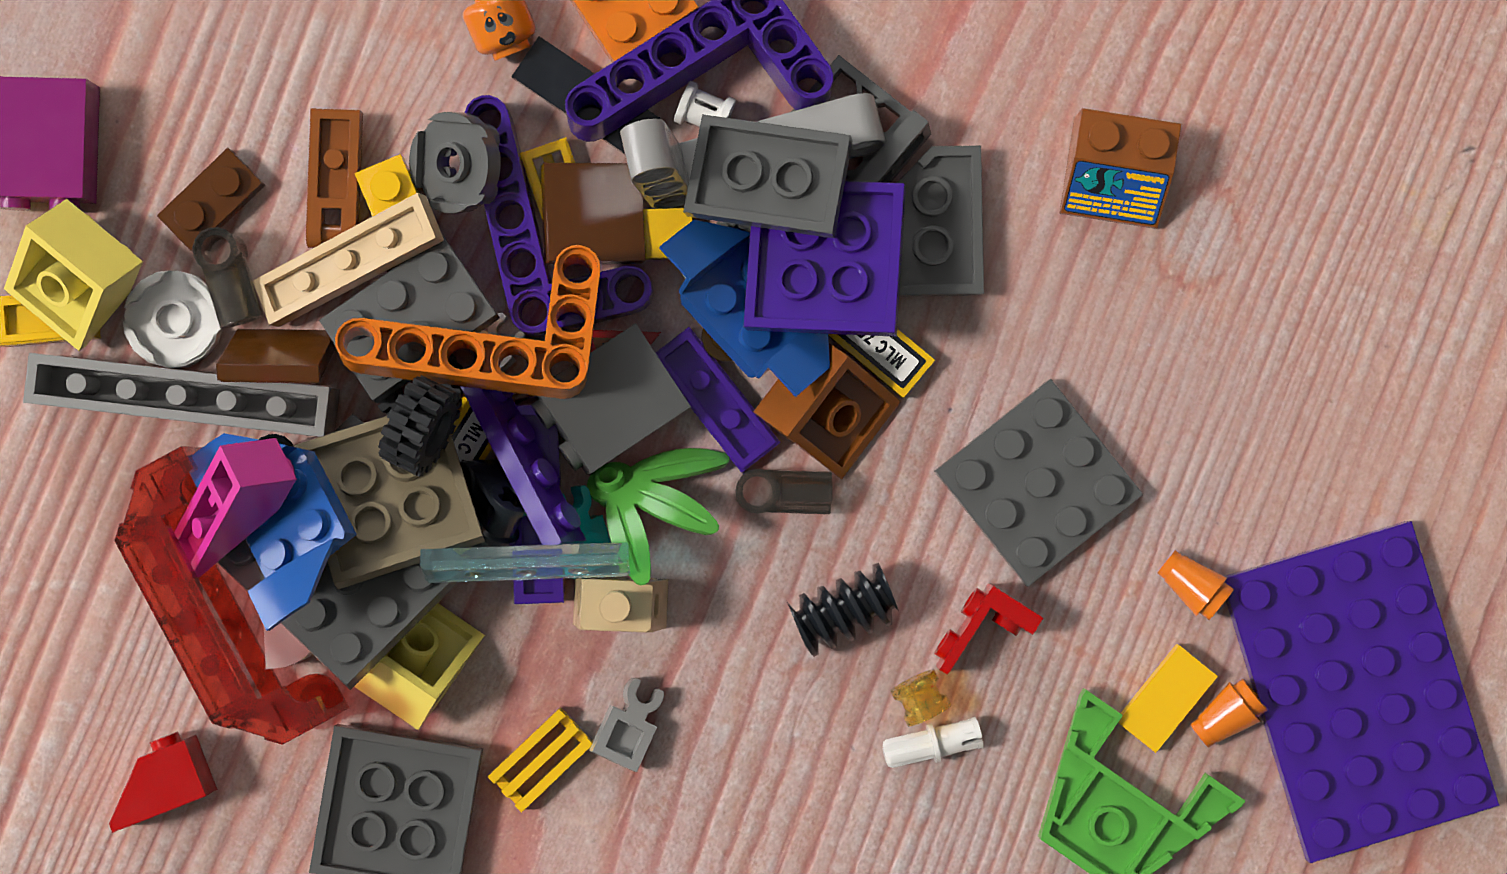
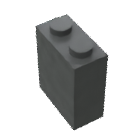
[531,323,691,475]

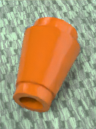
[1157,550,1234,620]
[1191,679,1268,748]

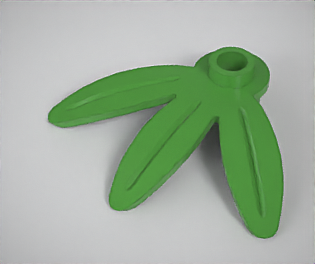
[587,448,730,585]

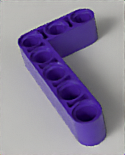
[565,0,833,142]
[465,95,654,336]

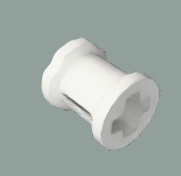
[674,81,736,127]

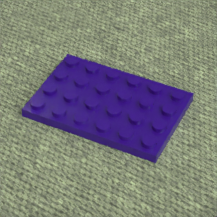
[1225,521,1500,863]

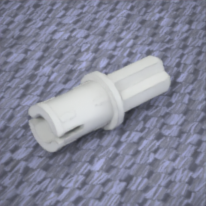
[883,717,983,768]

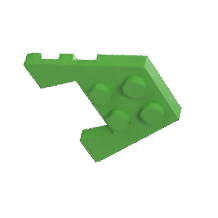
[1038,688,1245,874]

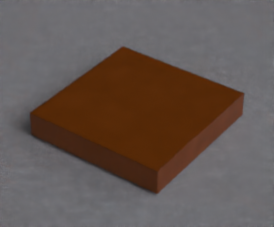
[541,162,646,264]
[216,329,336,383]

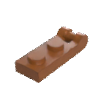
[306,108,363,248]

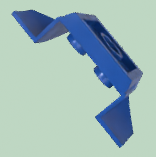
[659,220,830,397]
[184,433,357,631]

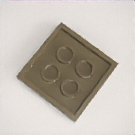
[294,416,485,589]

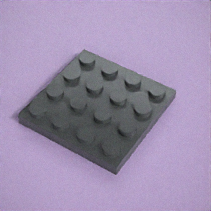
[217,414,493,690]

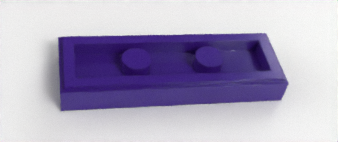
[656,327,780,473]

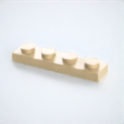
[253,193,444,327]

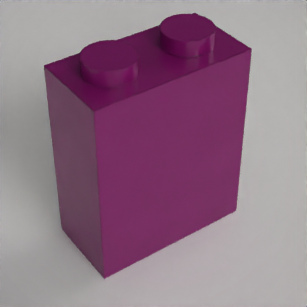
[0,76,100,211]

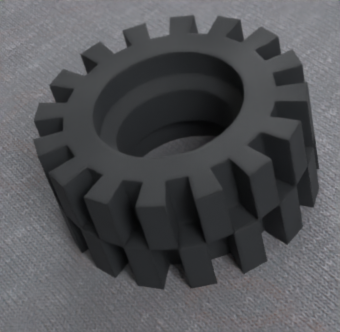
[378,375,462,477]

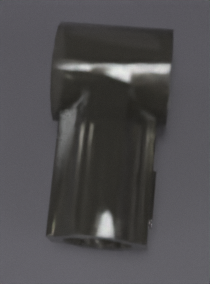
[192,227,264,329]
[733,468,832,515]

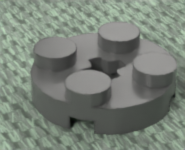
[409,112,501,213]

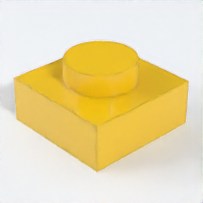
[354,154,419,217]

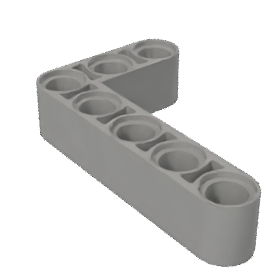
[620,93,886,209]

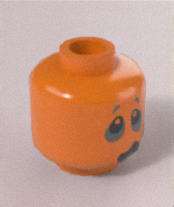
[463,0,536,61]

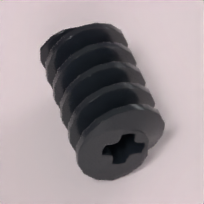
[787,563,899,657]

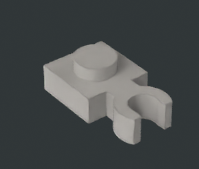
[589,678,664,772]

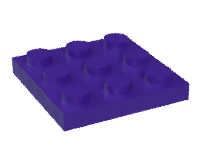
[744,181,906,337]

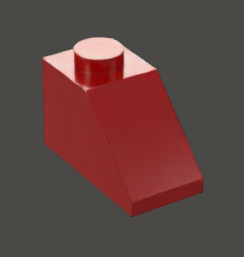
[109,732,218,833]

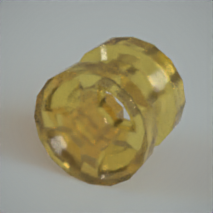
[890,669,952,727]

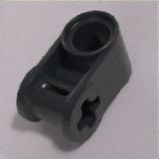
[460,459,527,549]

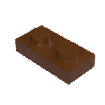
[157,147,265,253]

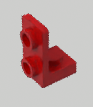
[934,583,1044,675]

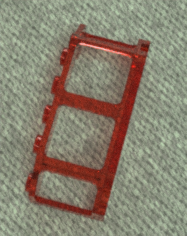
[114,446,350,745]

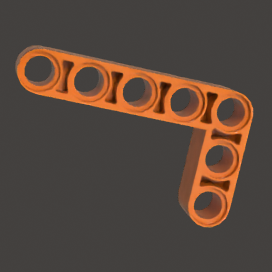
[335,245,600,399]

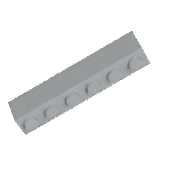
[23,353,340,437]

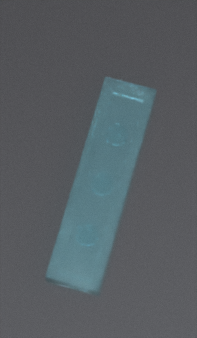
[420,542,630,583]

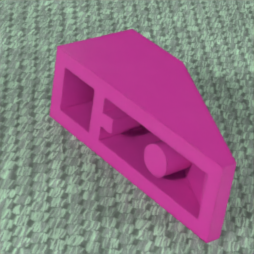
[171,438,296,579]

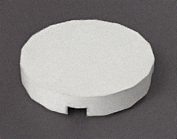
[123,270,224,369]

